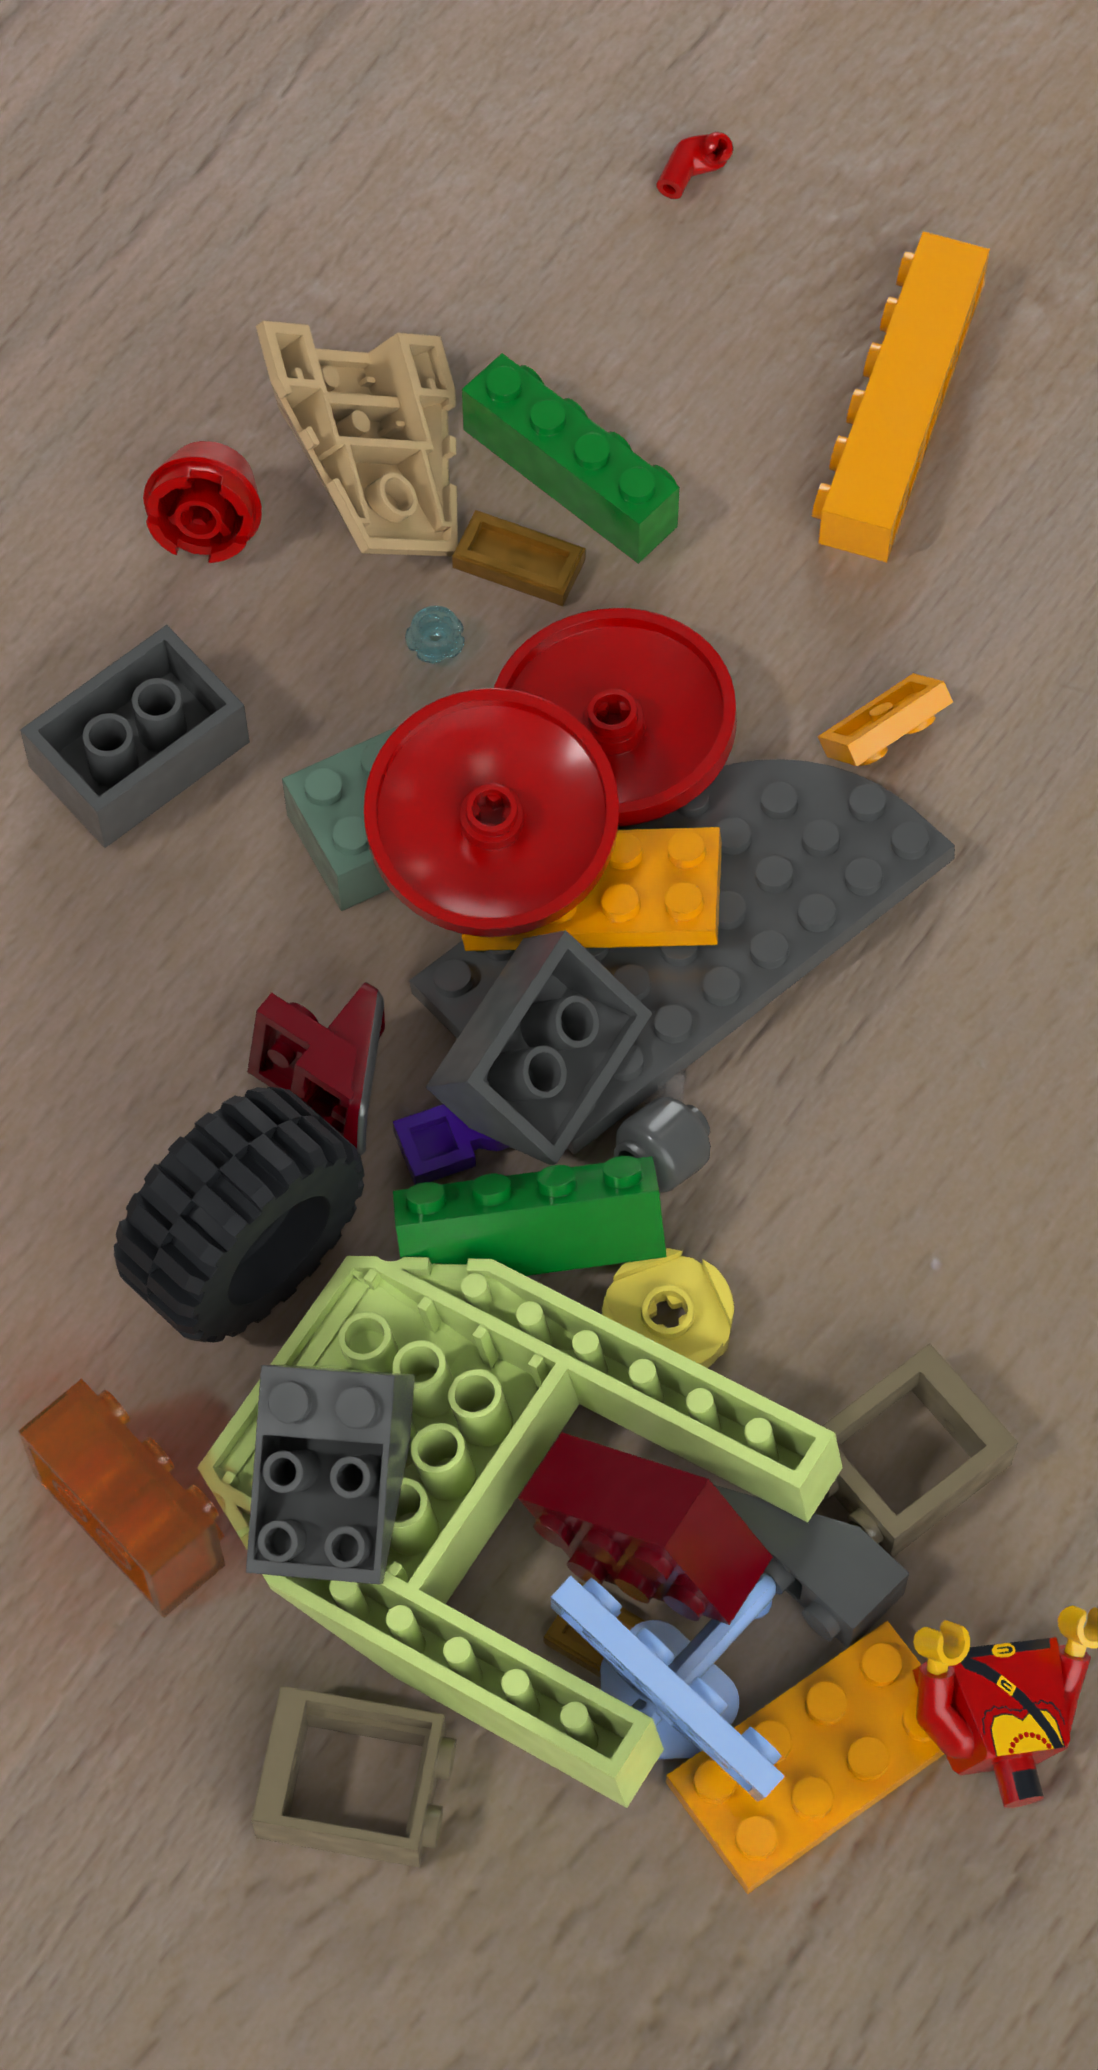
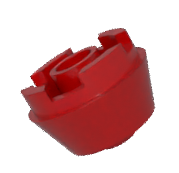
[143,441,262,563]

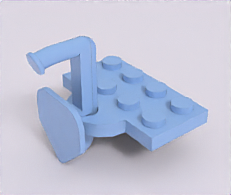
[551,1573,785,1802]

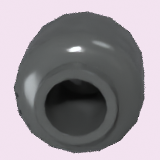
[614,1097,711,1193]

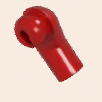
[656,131,733,199]

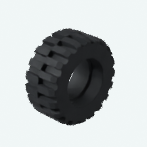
[114,1087,365,1343]

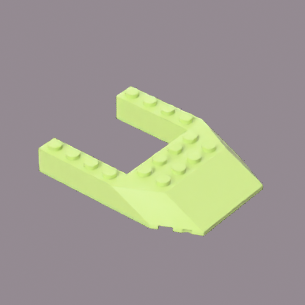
[197,1256,843,1808]

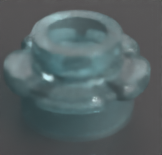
[405,606,465,664]

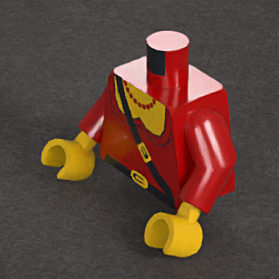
[912,1605,1098,1808]

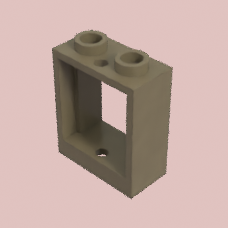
[822,1343,1018,1557]
[251,1686,457,1868]

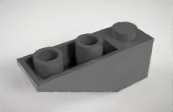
[714,1485,909,1648]

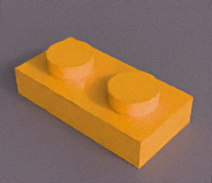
[817,673,953,766]

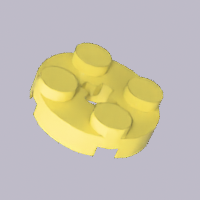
[602,1248,734,1368]

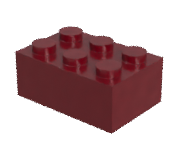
[518,1432,773,1625]

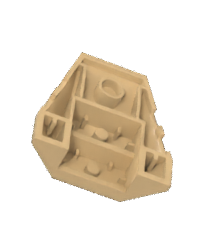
[256,321,458,556]

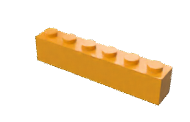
[812,231,990,563]

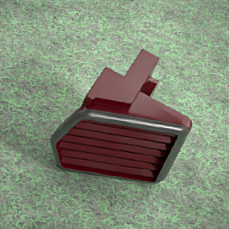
[247,982,385,1156]

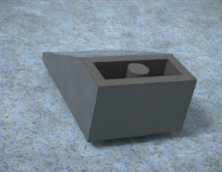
[246,1365,415,1585]

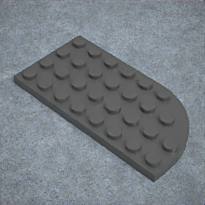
[409,759,955,1155]

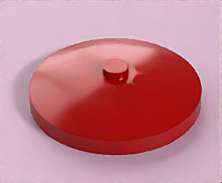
[494,608,737,826]
[364,688,619,937]

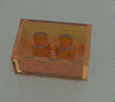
[18,1378,226,1618]

